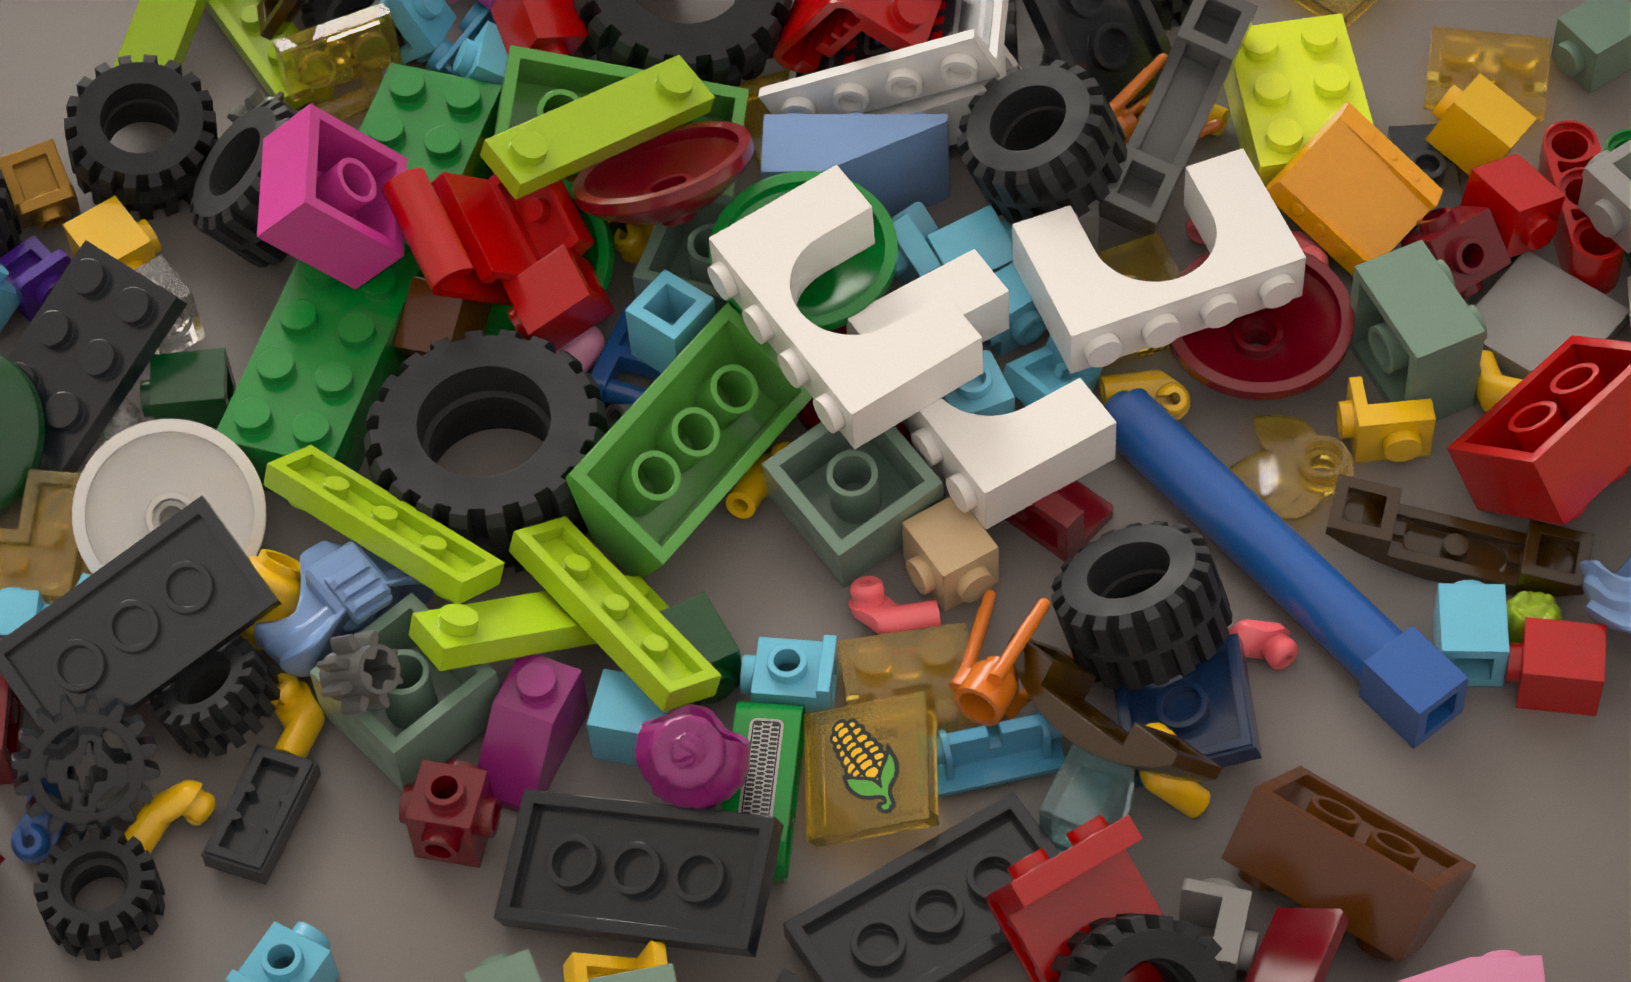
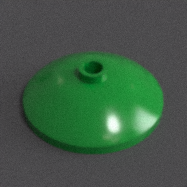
[709,171,898,331]

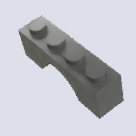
[1098,0,1258,240]

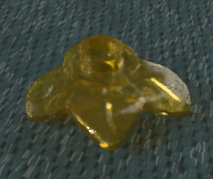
[1229,415,1355,521]

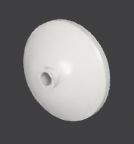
[72,419,267,574]

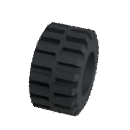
[64,54,218,220]
[957,59,1127,224]
[190,99,298,267]
[1051,521,1233,690]
[1050,913,1236,982]

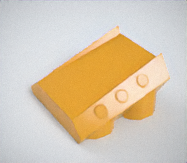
[1266,102,1443,276]

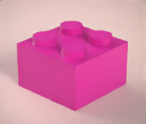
[257,104,407,290]

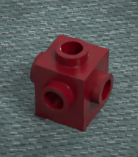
[1400,205,1512,299]
[399,760,501,868]

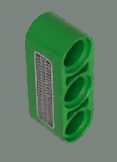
[722,701,806,883]

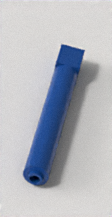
[1104,388,1469,749]

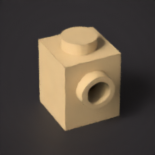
[902,496,999,612]

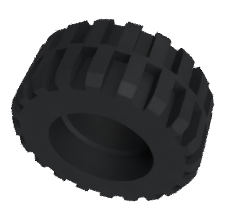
[573,0,793,87]
[364,329,609,573]

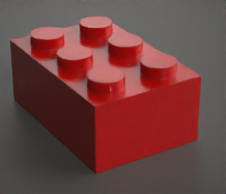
[1446,335,1631,525]

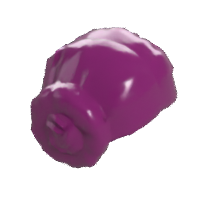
[635,704,751,809]

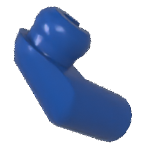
[11,772,68,863]

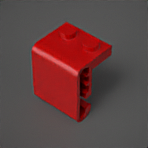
[773,0,942,73]
[382,168,595,306]
[987,814,1165,982]

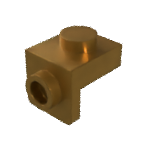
[0,138,80,230]

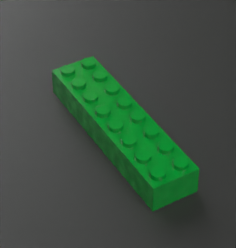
[217,62,502,493]

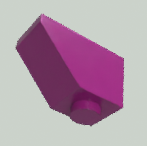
[477,654,589,812]

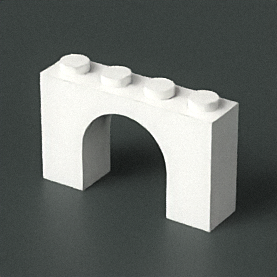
[1012,148,1306,374]
[707,165,983,450]
[846,249,1116,530]

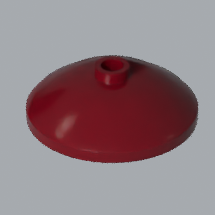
[572,121,754,226]
[1168,251,1354,400]

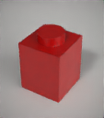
[491,0,588,56]
[1460,153,1566,258]
[503,244,616,351]
[1505,617,1607,716]

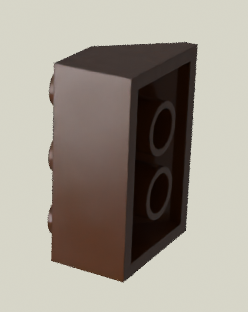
[1221,766,1476,962]

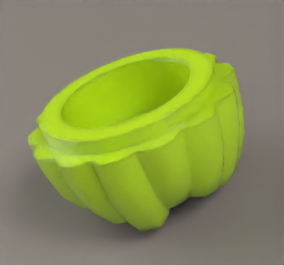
[1506,591,1563,642]

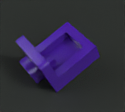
[0,235,71,323]

